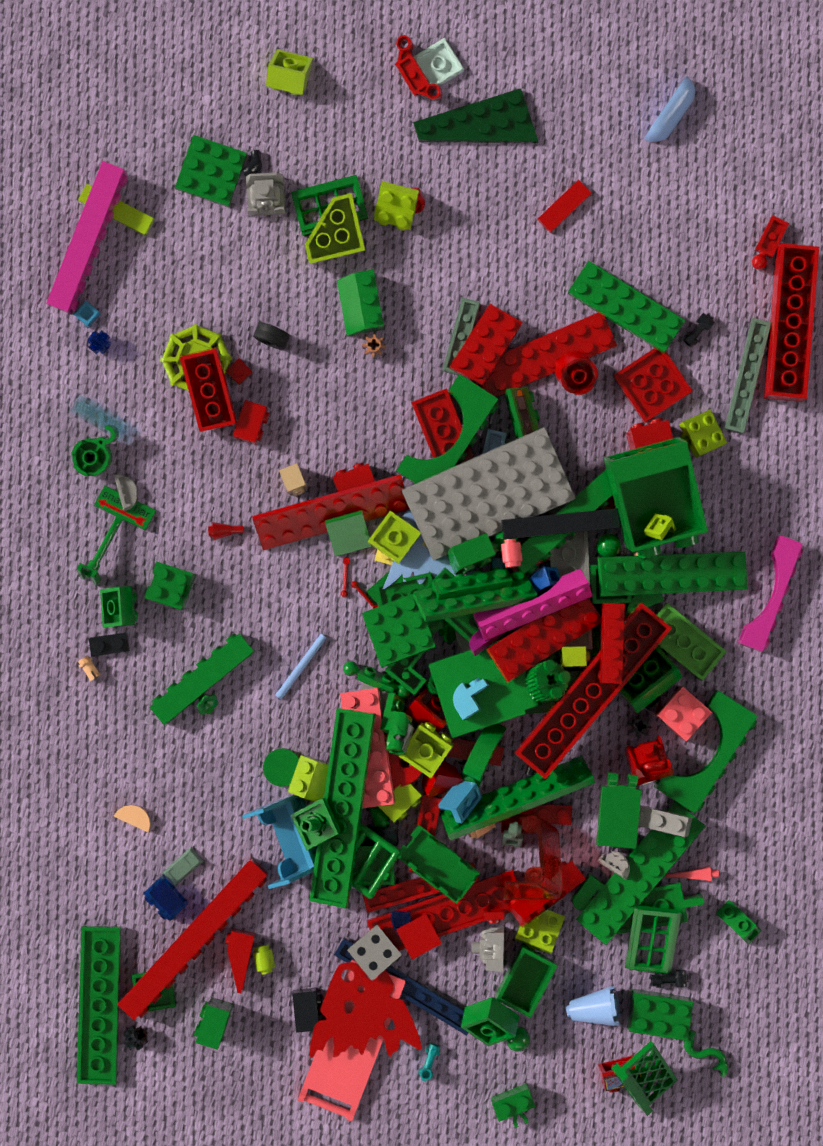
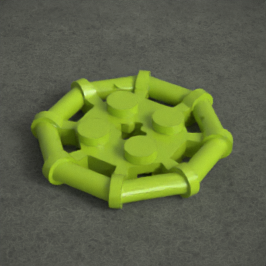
[160,324,232,391]

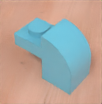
[453,678,489,720]

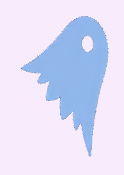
[383,509,474,589]

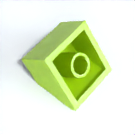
[266,49,313,95]
[288,755,329,802]

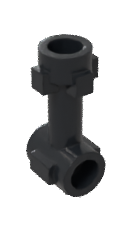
[683,313,715,347]
[651,969,688,988]

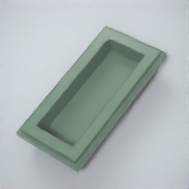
[162,847,204,887]

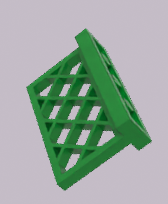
[611,1041,678,1116]

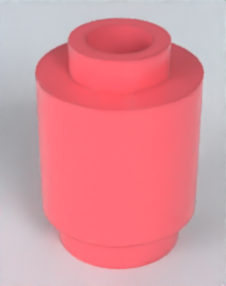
[501,539,522,568]

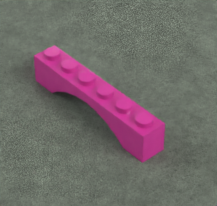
[737,535,803,652]
[473,569,592,641]

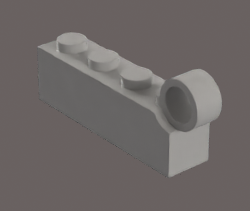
[638,805,693,837]

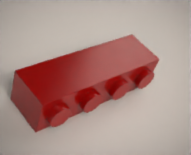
[600,603,625,684]

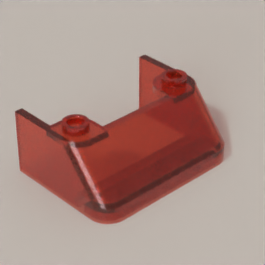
[501,814,563,900]

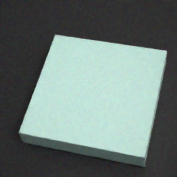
[414,38,464,86]

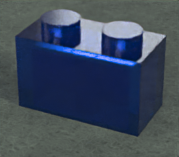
[143,875,189,922]

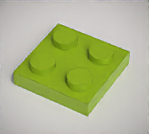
[368,511,421,565]

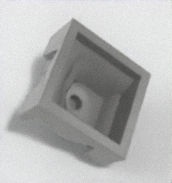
[246,172,286,216]
[472,926,504,972]

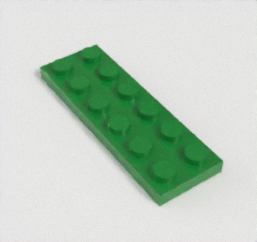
[568,261,685,353]

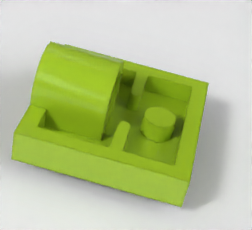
[679,409,727,458]
[515,909,565,954]

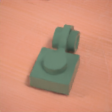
[501,822,523,847]

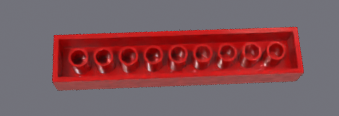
[514,603,672,779]

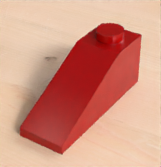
[225,928,256,994]

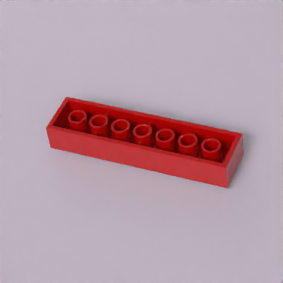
[764,243,819,402]

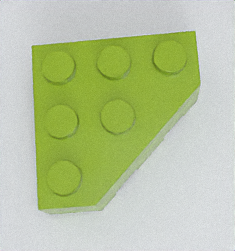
[305,193,365,264]

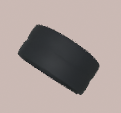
[253,322,290,350]

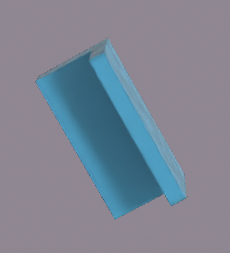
[438,781,482,823]

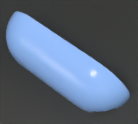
[644,76,695,142]

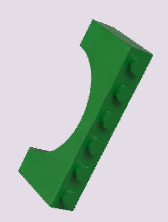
[396,374,499,484]
[653,690,757,814]

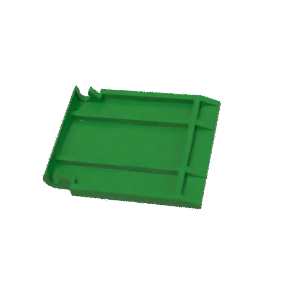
[428,640,542,738]

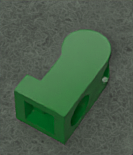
[572,873,606,911]

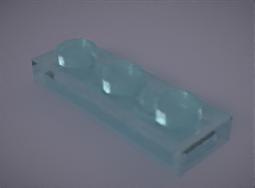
[70,395,129,442]

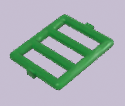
[351,822,401,899]

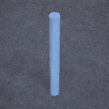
[275,634,327,699]

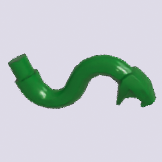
[683,1030,728,1077]

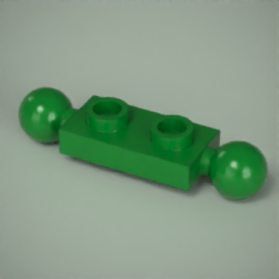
[343,661,411,699]

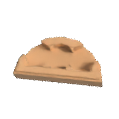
[114,805,151,832]

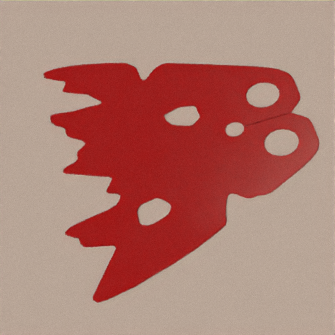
[310,962,422,1058]

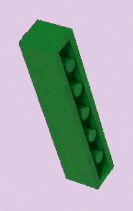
[149,633,255,725]

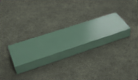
[442,297,481,375]

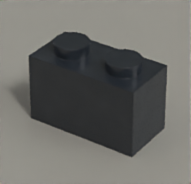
[292,987,323,1033]

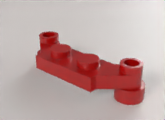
[395,35,443,101]

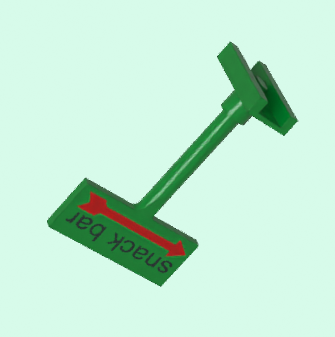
[76,485,156,586]

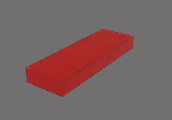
[537,180,592,233]

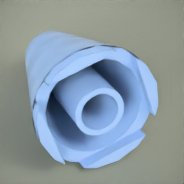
[566,986,621,1026]

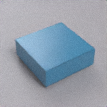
[74,301,101,328]

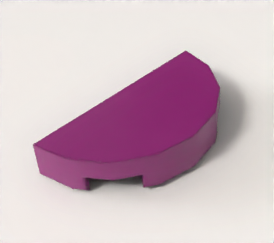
[470,631,505,656]

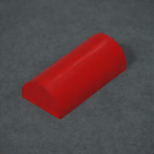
[180,348,237,432]

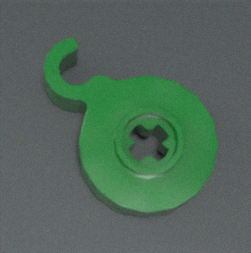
[71,425,119,476]

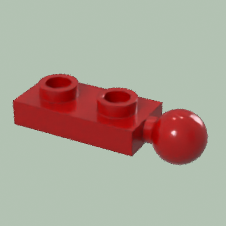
[752,215,789,270]

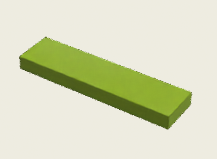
[78,184,155,236]

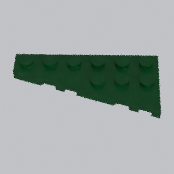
[413,88,538,143]

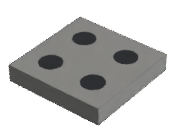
[347,925,401,980]

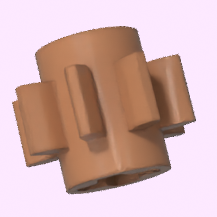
[362,334,386,359]

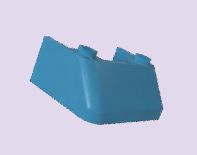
[242,795,317,889]

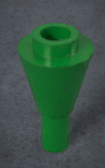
[370,806,390,827]

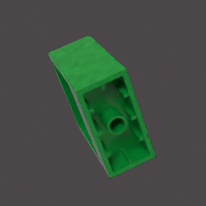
[604,437,708,558]

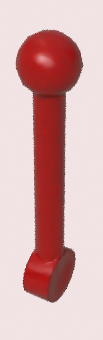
[341,557,350,597]
[351,581,379,608]

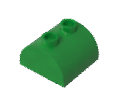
[100,586,138,628]

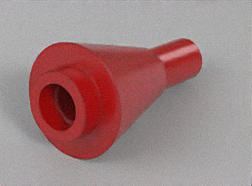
[208,522,244,541]

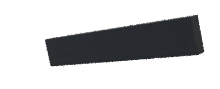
[501,508,619,540]

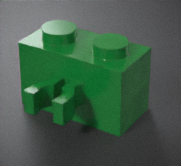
[491,1083,535,1128]

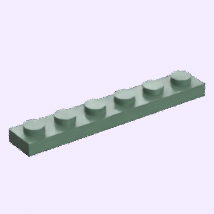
[724,318,771,434]

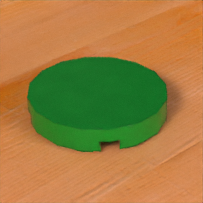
[263,748,299,787]

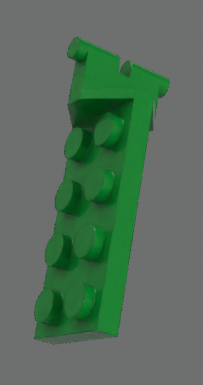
[617,882,704,934]

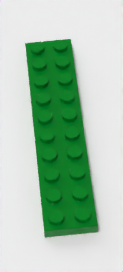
[309,708,376,909]

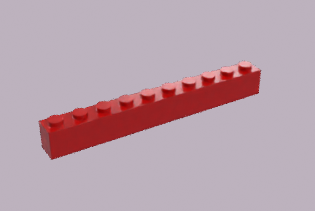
[117,858,268,1020]

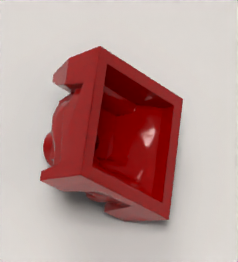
[625,736,674,786]

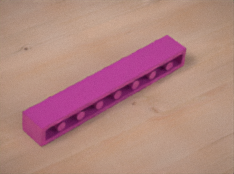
[46,161,128,314]

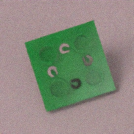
[291,798,341,851]

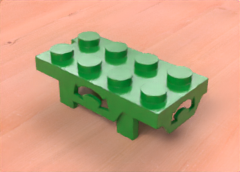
[398,824,480,904]

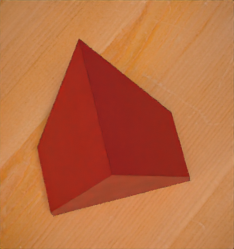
[422,761,463,799]

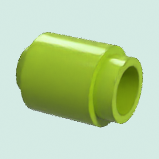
[253,944,276,975]

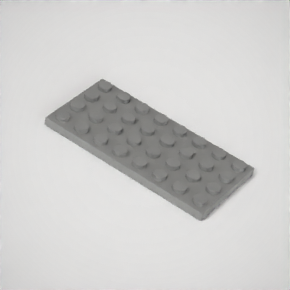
[402,427,575,561]

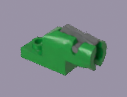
[380,693,414,755]

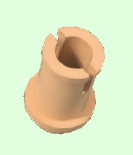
[78,656,101,681]

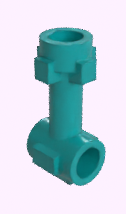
[418,1043,441,1082]

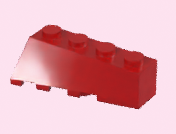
[508,860,586,928]

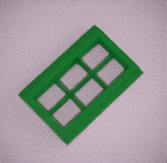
[291,175,368,236]
[625,906,681,974]

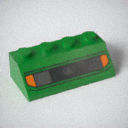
[504,387,541,439]

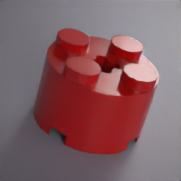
[555,351,598,395]

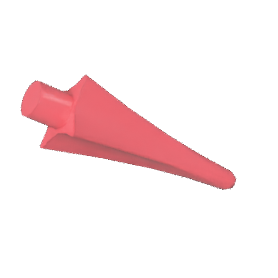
[665,866,719,881]

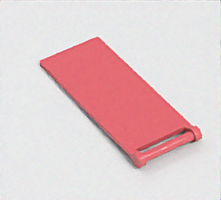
[298,960,405,1122]

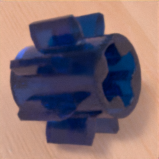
[87,330,111,354]

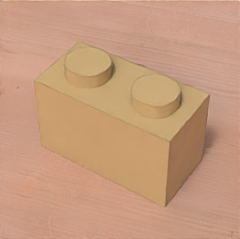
[279,463,308,497]

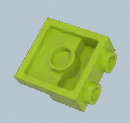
[374,181,419,231]
[399,722,454,778]

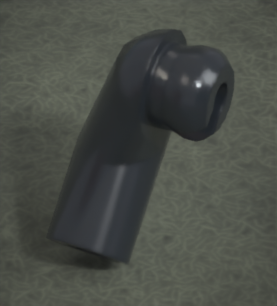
[243,150,262,176]

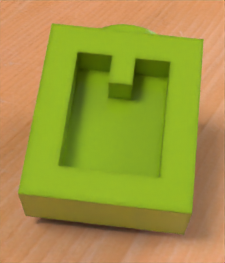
[644,513,676,540]

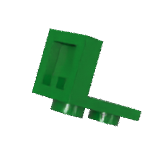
[717,900,762,945]

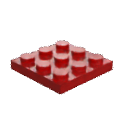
[613,348,693,423]

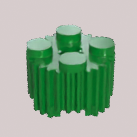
[524,660,571,703]

